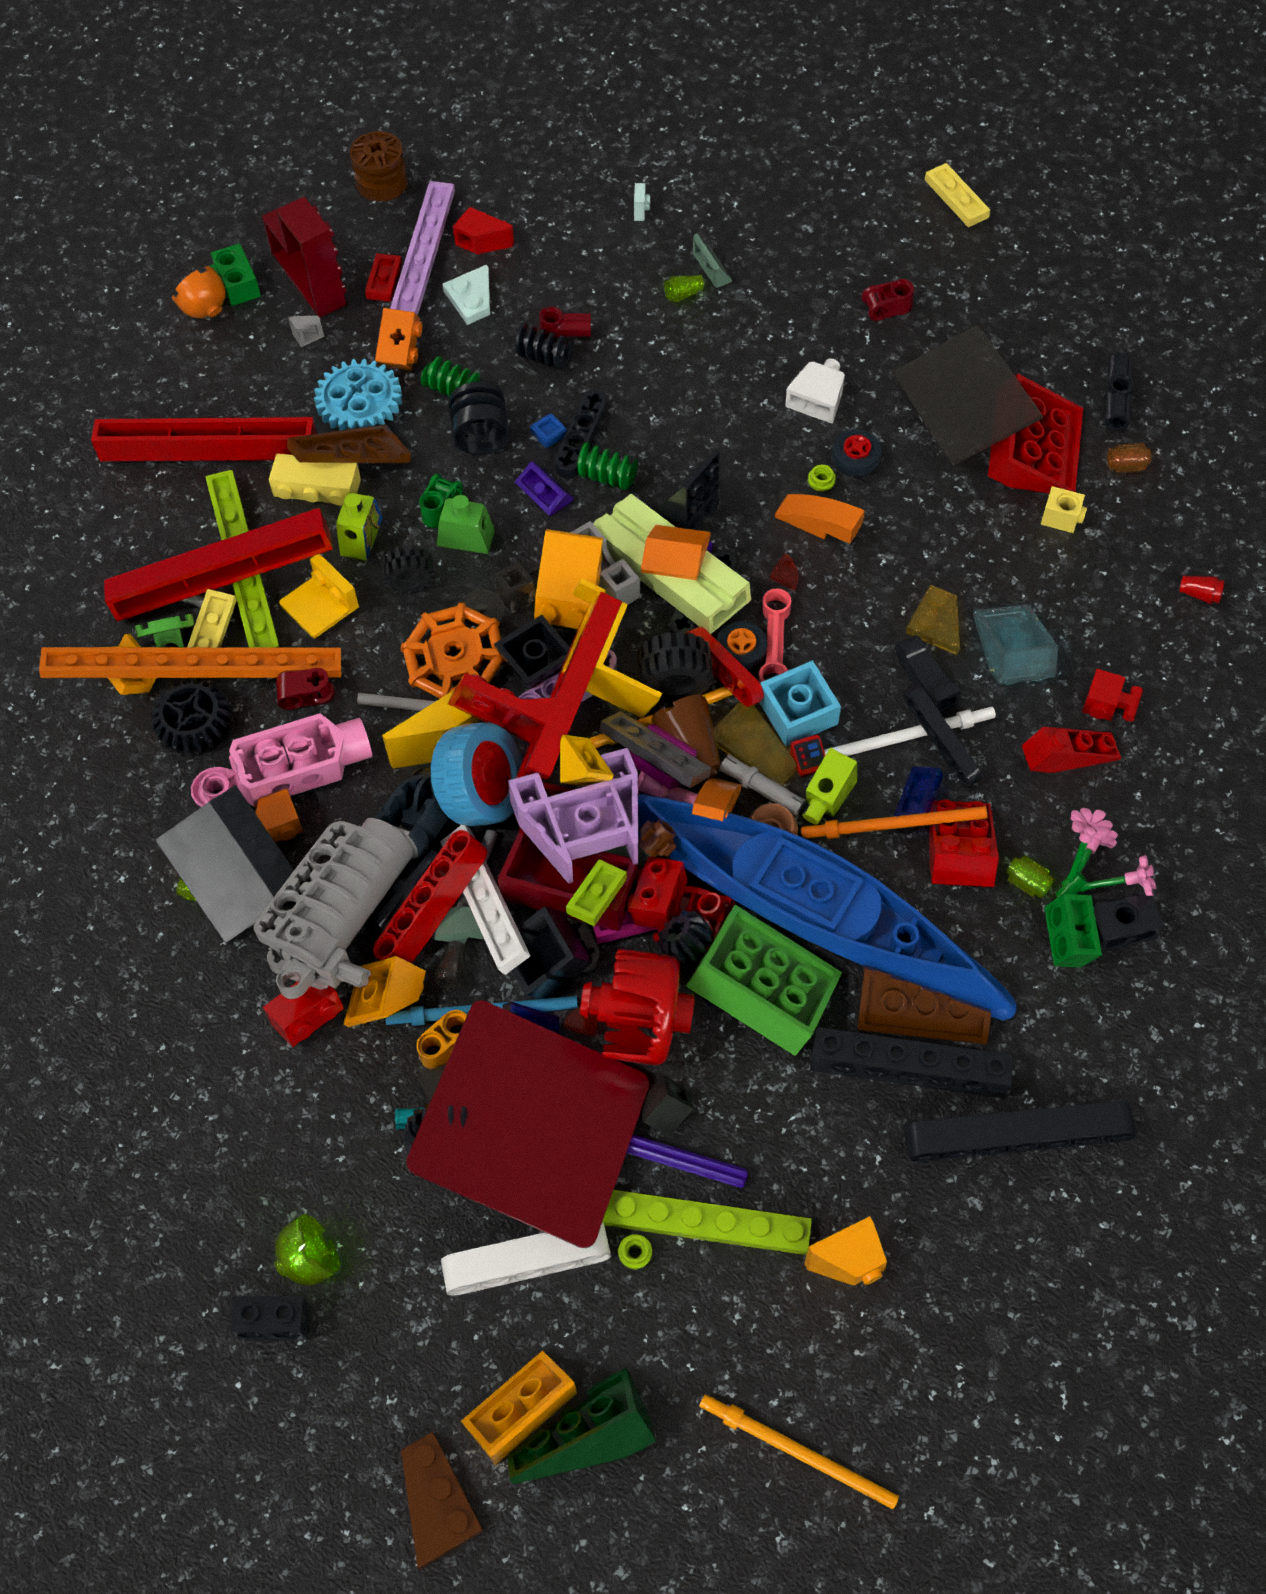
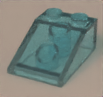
[973,604,1058,685]

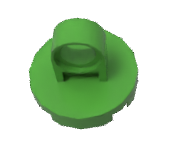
[135,614,195,647]

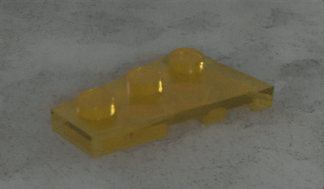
[714,702,797,785]

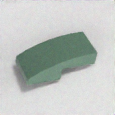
[434,907,484,944]

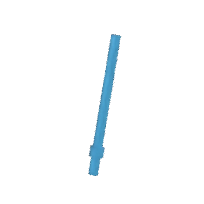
[385,996,578,1026]

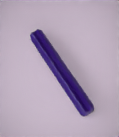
[626,1134,748,1188]

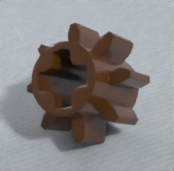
[638,819,677,858]

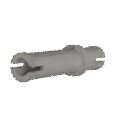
[720,754,806,816]

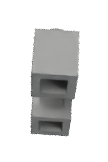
[570,521,640,604]

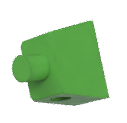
[437,495,495,554]

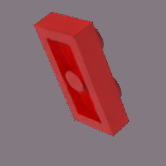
[365,253,402,302]

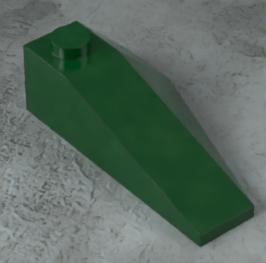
[507,1368,656,1484]

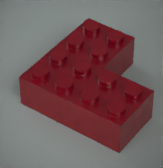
[262,197,346,318]
[498,782,638,932]

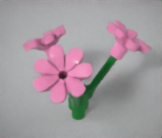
[1055,808,1156,898]

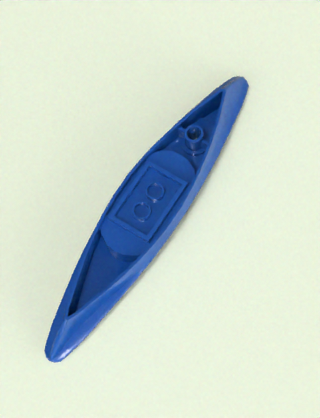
[638,794,1017,1020]

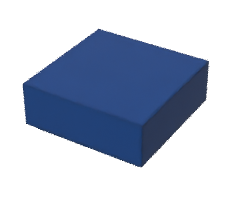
[530,413,568,449]

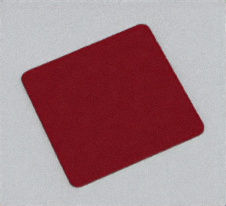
[406,1000,649,1249]

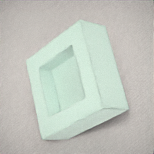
[634,183,650,221]

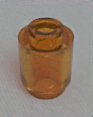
[1107,443,1151,473]

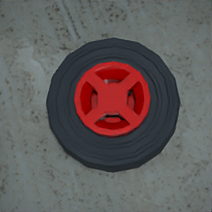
[832,429,881,476]

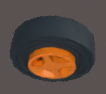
[716,621,768,671]

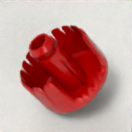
[580,949,694,1065]

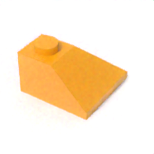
[343,956,426,1027]
[804,1216,887,1286]

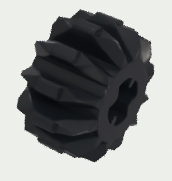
[657,910,713,966]

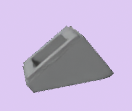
[288,316,324,347]

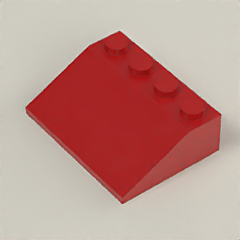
[988,374,1083,494]

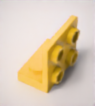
[279,554,359,639]

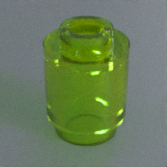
[1006,855,1055,899]

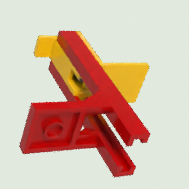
[448,579,662,781]

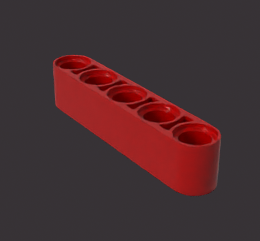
[373,830,487,964]

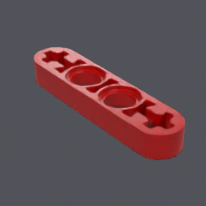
[686,626,764,707]

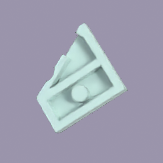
[443,265,490,325]

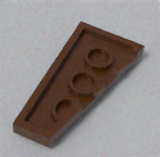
[287,424,411,463]
[857,964,991,1044]

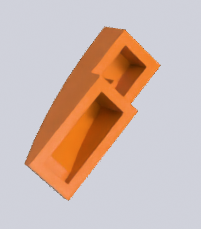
[775,494,865,544]

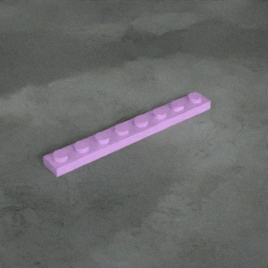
[390,181,455,343]

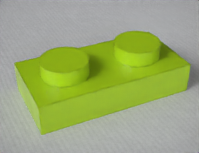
[566,859,627,926]

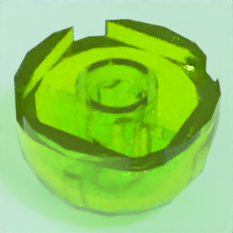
[274,1214,340,1286]

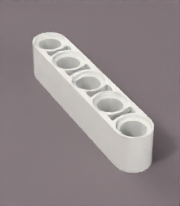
[441,1222,611,1295]

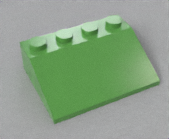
[686,905,842,1056]

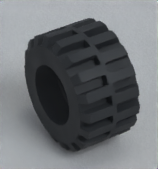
[637,632,713,702]

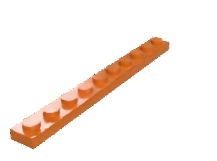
[39,647,341,678]

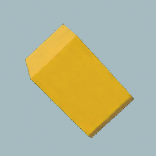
[560,735,614,786]

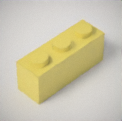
[269,453,361,506]

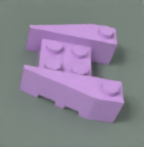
[508,748,638,883]

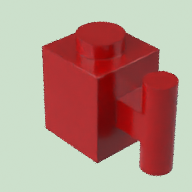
[1082,669,1143,722]

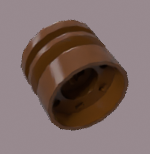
[350,131,408,202]

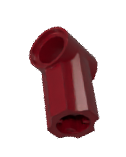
[539,306,591,341]

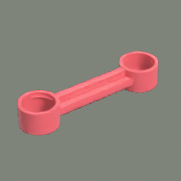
[759,589,791,683]

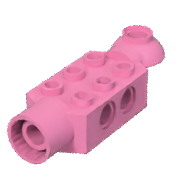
[191,713,372,807]

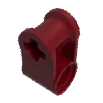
[861,279,914,321]
[276,668,335,710]

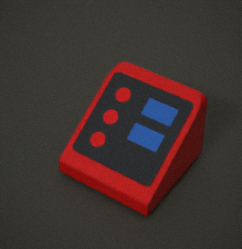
[790,734,825,777]

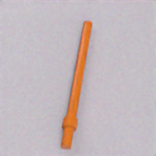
[801,806,988,839]

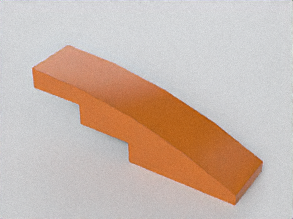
[692,778,742,821]

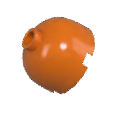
[172,266,226,318]

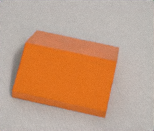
[641,525,711,580]

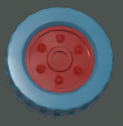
[411,722,522,826]

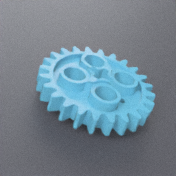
[314,359,402,431]

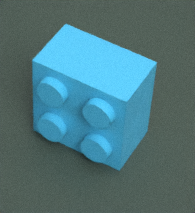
[759,660,841,747]

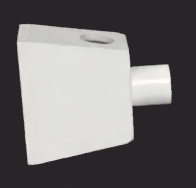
[785,359,845,424]

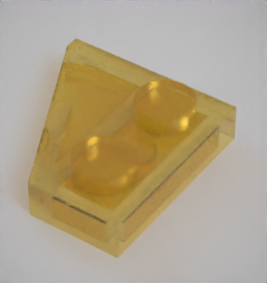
[906,585,960,655]

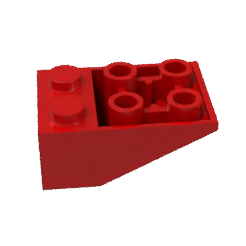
[929,800,999,887]

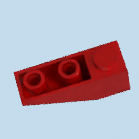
[1022,727,1121,773]

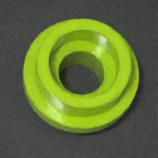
[808,465,836,491]
[618,1234,652,1269]

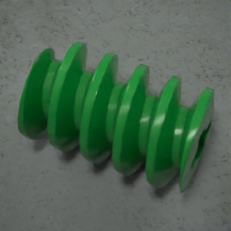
[421,356,480,397]
[577,442,638,491]

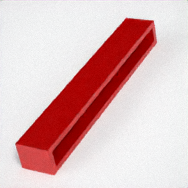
[91,417,317,461]
[104,508,333,622]

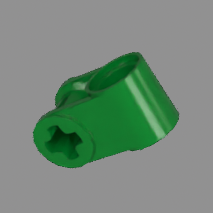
[419,473,463,528]

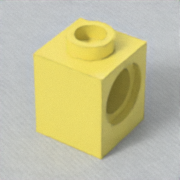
[1041,486,1087,533]

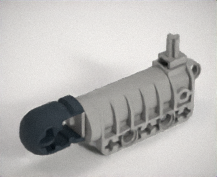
[254,775,449,999]

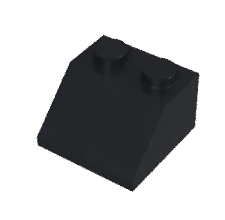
[494,615,570,687]

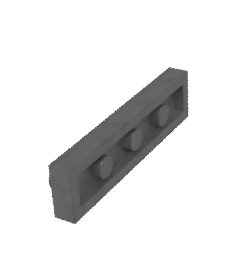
[599,711,711,788]

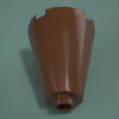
[651,694,721,781]

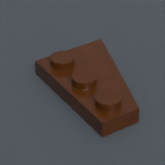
[401,1432,484,1570]

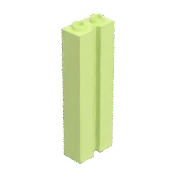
[593,494,751,634]

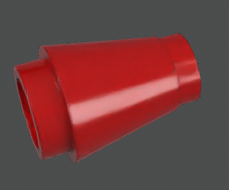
[1179,575,1225,604]

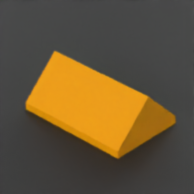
[461,1351,577,1465]

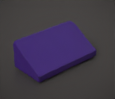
[515,461,574,516]

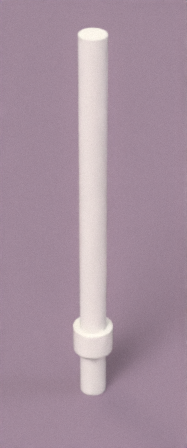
[824,707,996,756]

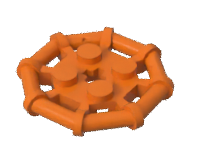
[400,602,506,698]

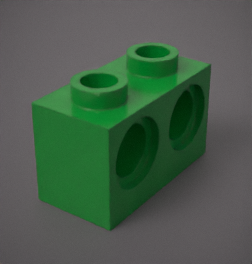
[209,243,261,306]
[1044,894,1102,968]

